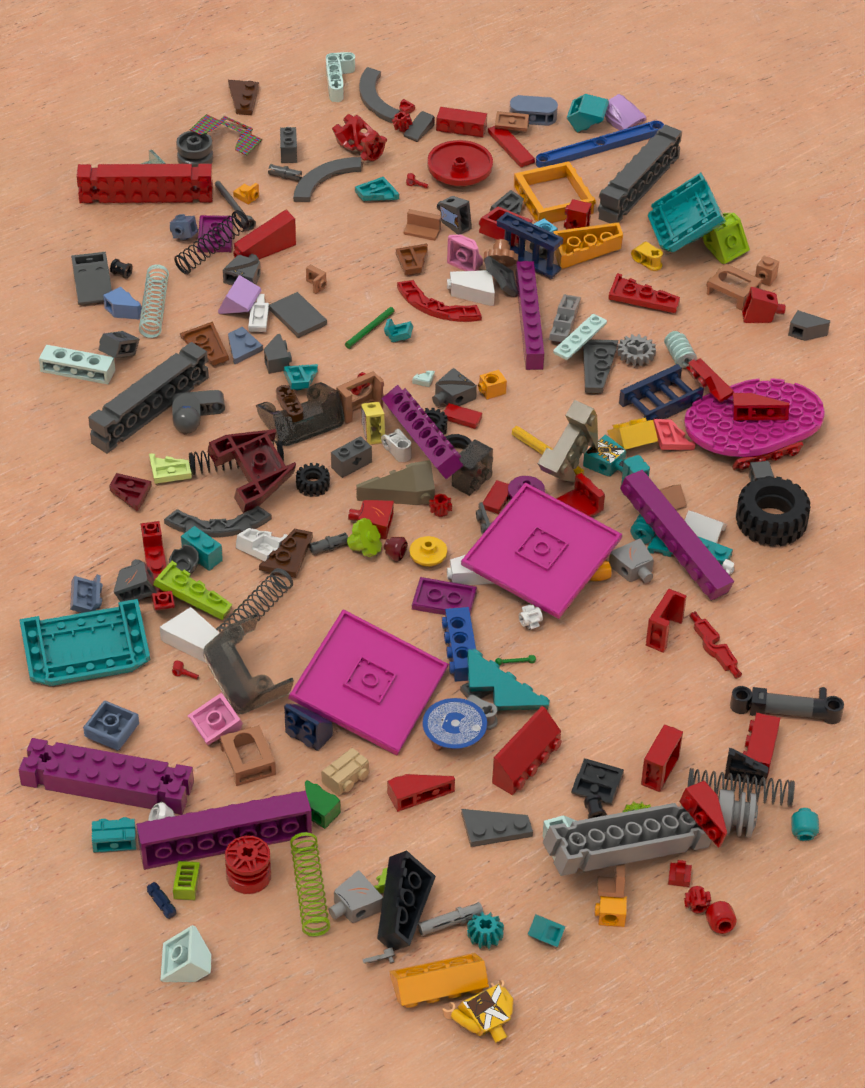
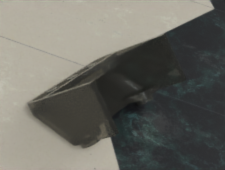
[203,613,294,714]

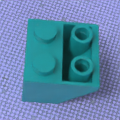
[567,94,609,132]

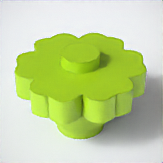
[347,518,382,558]

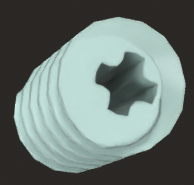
[664,331,697,368]

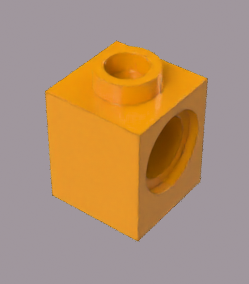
[478,370,507,400]
[595,896,627,927]

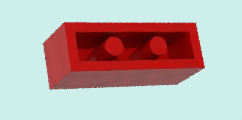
[436,107,487,138]
[743,712,781,777]

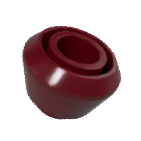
[384,537,408,562]

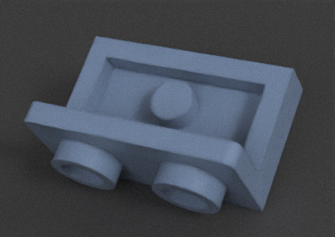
[70,574,103,613]

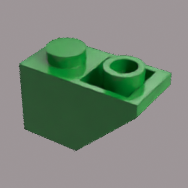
[305,780,341,829]

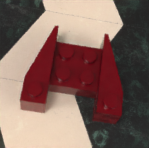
[207,429,296,513]

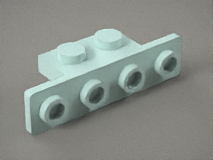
[553,314,607,360]

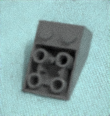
[71,251,112,305]

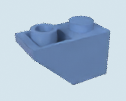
[103,287,142,320]

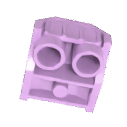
[605,94,646,131]

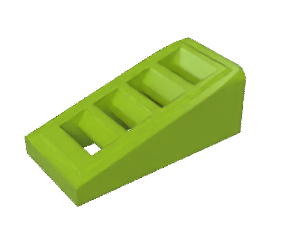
[173,861,200,900]

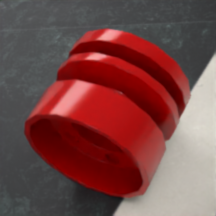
[225,836,271,894]

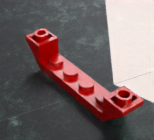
[140,521,175,610]

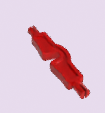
[690,611,742,679]

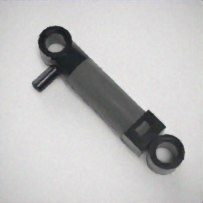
[730,686,844,724]

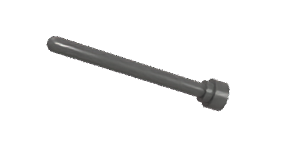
[215,181,256,231]

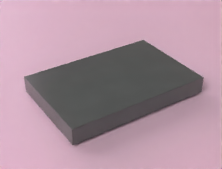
[269,292,327,338]

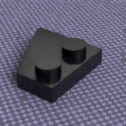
[724,748,769,786]

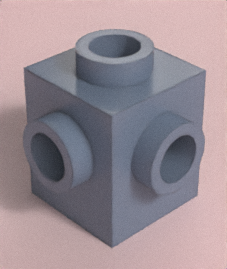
[170,214,198,240]

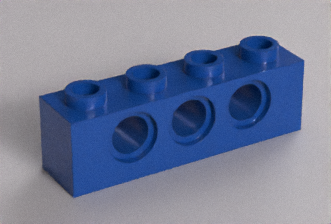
[442,607,476,682]

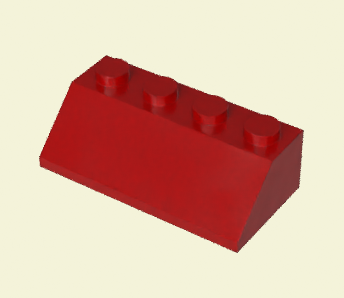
[492,706,562,796]

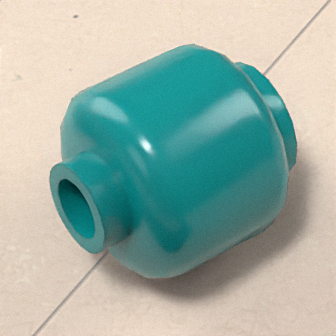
[791,808,819,841]

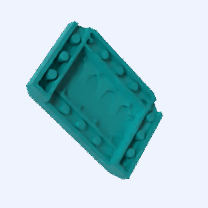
[648,172,726,253]
[19,599,150,686]

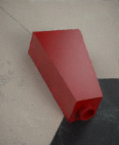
[233,209,296,259]

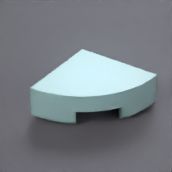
[412,371,435,387]

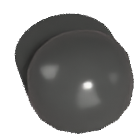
[172,393,200,434]

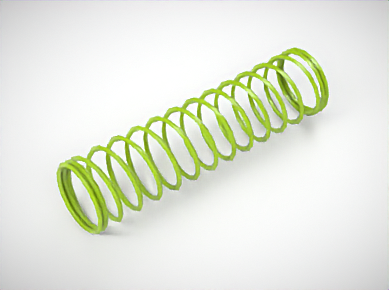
[290,832,330,936]

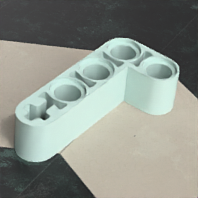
[326,52,355,102]

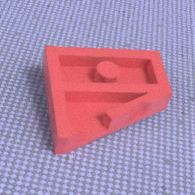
[653,419,696,450]

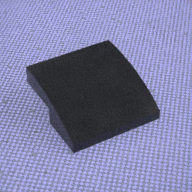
[571,758,624,805]

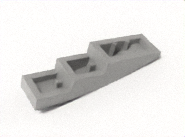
[549,294,581,342]

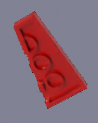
[608,273,680,313]

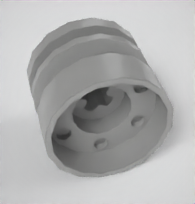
[718,789,758,838]

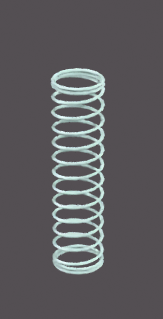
[139,265,169,338]

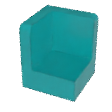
[528,914,566,947]

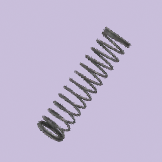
[216,568,293,646]
[687,768,795,807]

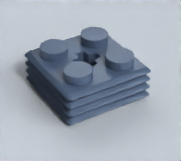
[83,701,139,750]

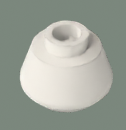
[148,802,175,821]

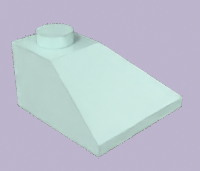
[160,925,211,982]

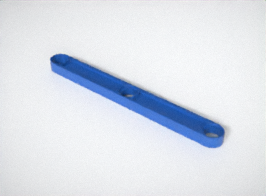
[536,120,664,168]

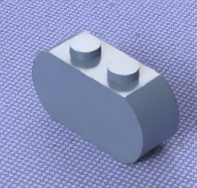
[509,95,558,126]

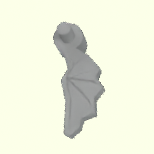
[362,948,395,964]

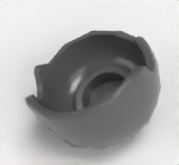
[169,545,199,574]

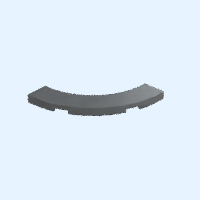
[359,67,400,123]
[293,157,361,202]
[164,506,272,537]

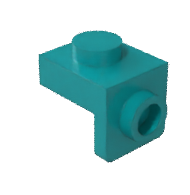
[384,318,414,342]

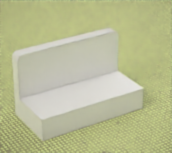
[685,510,727,543]

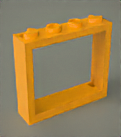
[514,161,596,223]

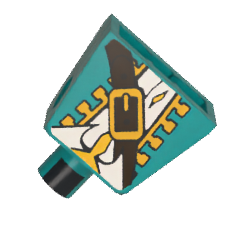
[583,434,626,477]

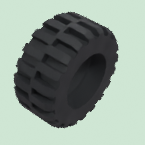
[736,476,811,547]

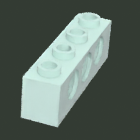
[39,345,115,384]

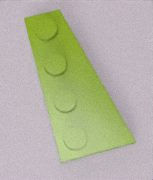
[153,561,233,620]

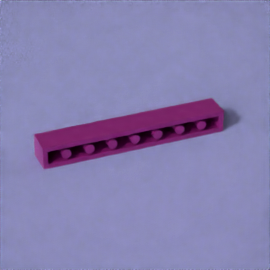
[516,261,544,370]
[620,469,734,601]

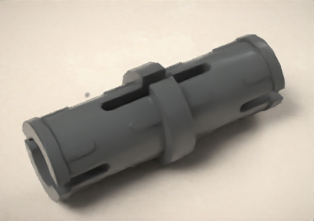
[268,164,302,181]
[309,532,348,555]

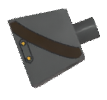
[223,254,261,286]
[432,368,477,406]

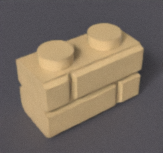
[321,748,369,796]

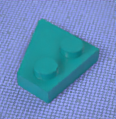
[355,176,399,201]
[284,364,318,390]

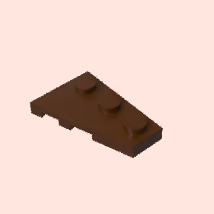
[228,80,259,115]
[259,528,313,578]

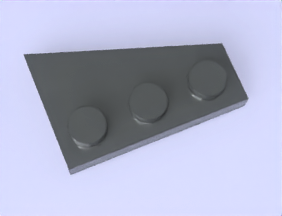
[461,809,533,847]

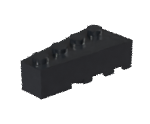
[377,850,436,951]

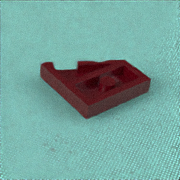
[109,473,152,511]

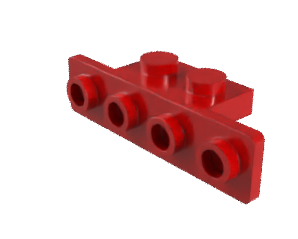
[686,358,734,403]
[732,441,804,470]

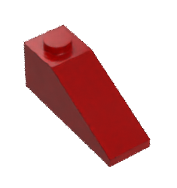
[732,393,789,420]
[387,774,455,812]

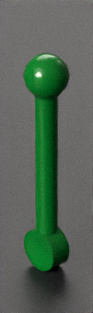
[495,655,536,666]

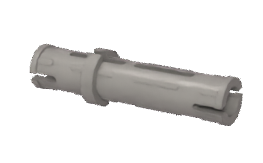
[418,902,484,936]

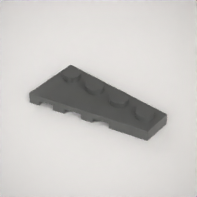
[583,339,618,393]

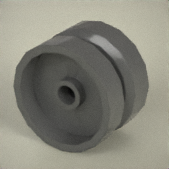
[176,131,213,167]

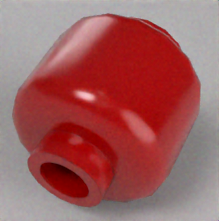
[705,901,737,934]

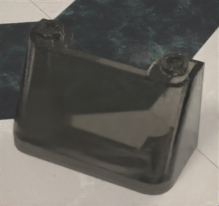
[256,382,345,446]

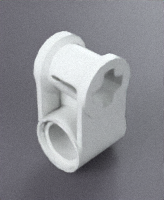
[381,429,411,462]

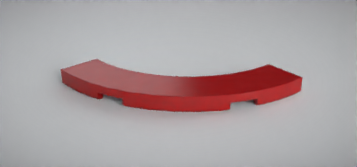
[397,280,482,322]

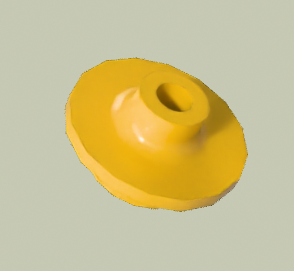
[409,536,448,567]

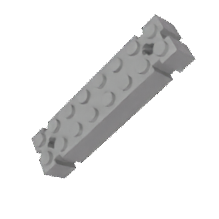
[543,803,712,876]

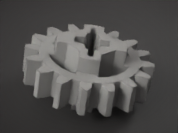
[617,334,656,366]

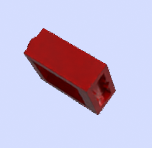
[479,206,533,247]
[641,724,683,792]

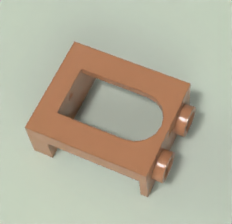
[706,264,762,310]
[336,371,384,424]
[220,725,276,786]

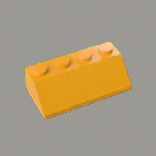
[389,953,489,1008]

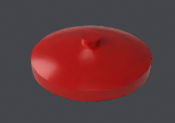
[427,140,493,186]

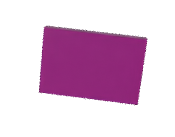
[197,215,234,253]
[412,577,477,615]

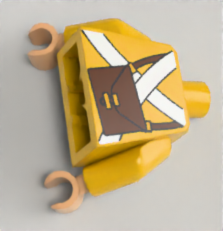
[442,980,513,1043]

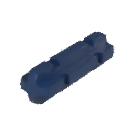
[147,882,177,919]

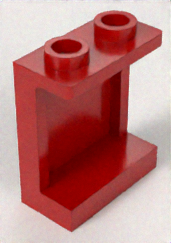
[645,589,687,653]

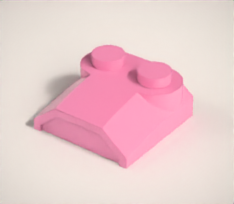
[447,235,483,271]
[188,692,243,745]

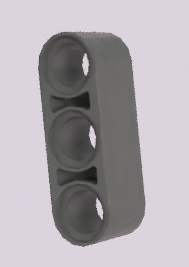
[171,390,225,416]

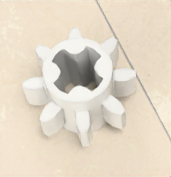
[519,605,543,629]

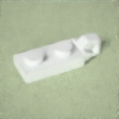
[248,294,269,332]

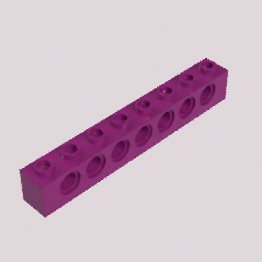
[381,385,463,479]

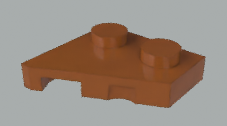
[396,243,428,275]

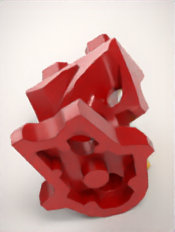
[332,114,387,161]

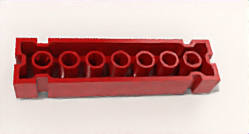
[76,164,213,203]

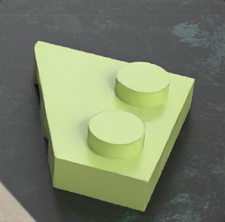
[149,453,192,484]

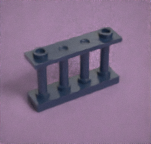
[497,212,563,279]
[619,364,704,421]

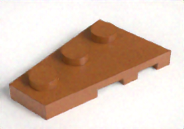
[180,321,229,366]

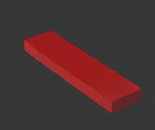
[488,126,535,168]

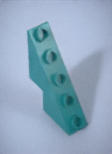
[467,649,550,711]

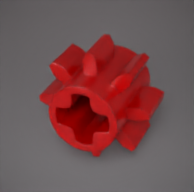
[392,112,413,132]
[429,494,452,517]
[684,886,712,913]

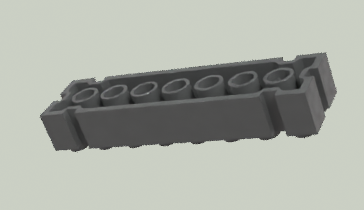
[598,125,682,224]
[88,342,209,454]

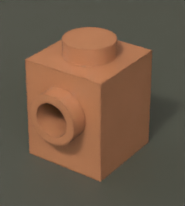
[755,256,779,286]

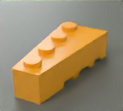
[553,222,623,269]

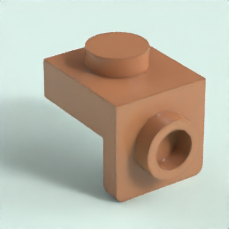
[306,264,327,294]

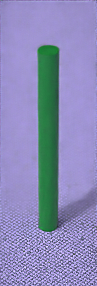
[345,307,395,349]

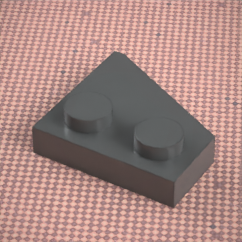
[490,190,524,215]

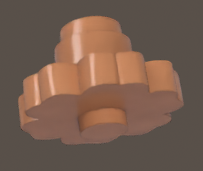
[484,239,518,267]

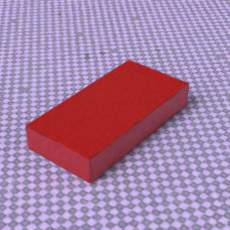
[444,403,482,429]
[483,480,510,514]

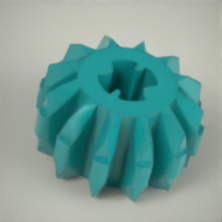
[467,912,504,949]

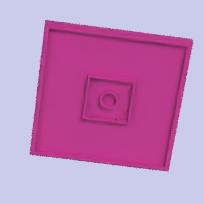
[461,482,622,619]
[288,609,449,755]

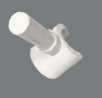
[722,559,734,575]

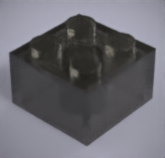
[452,439,493,496]

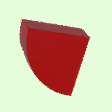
[399,99,415,115]

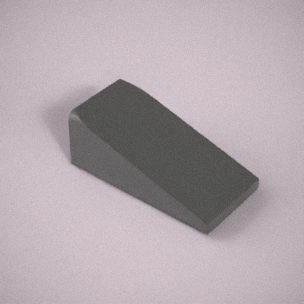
[404,111,435,142]

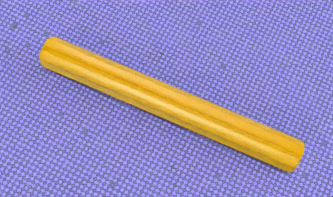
[511,426,584,475]

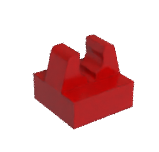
[668,860,692,888]

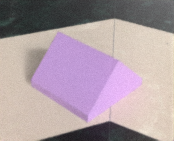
[218,275,262,314]

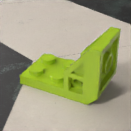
[702,212,750,264]

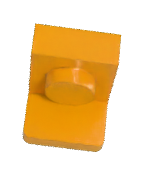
[233,183,259,205]

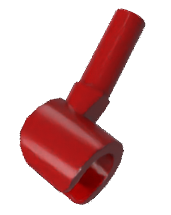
[406,173,428,188]
[172,660,199,680]

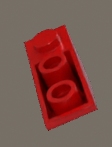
[679,780,727,848]

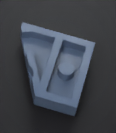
[228,327,263,364]

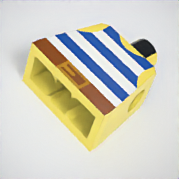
[361,402,385,445]

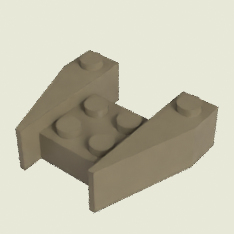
[537,400,598,482]

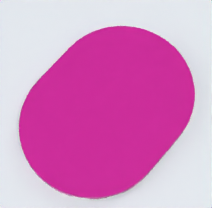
[685,378,825,457]

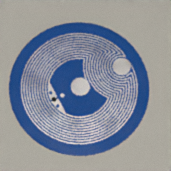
[423,698,487,749]

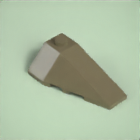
[356,460,435,505]

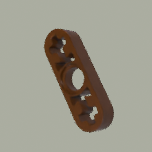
[276,385,304,422]

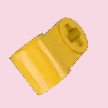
[631,242,663,271]

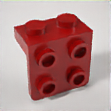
[556,473,605,517]

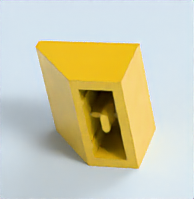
[607,417,658,450]

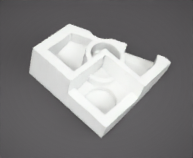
[236,528,288,561]

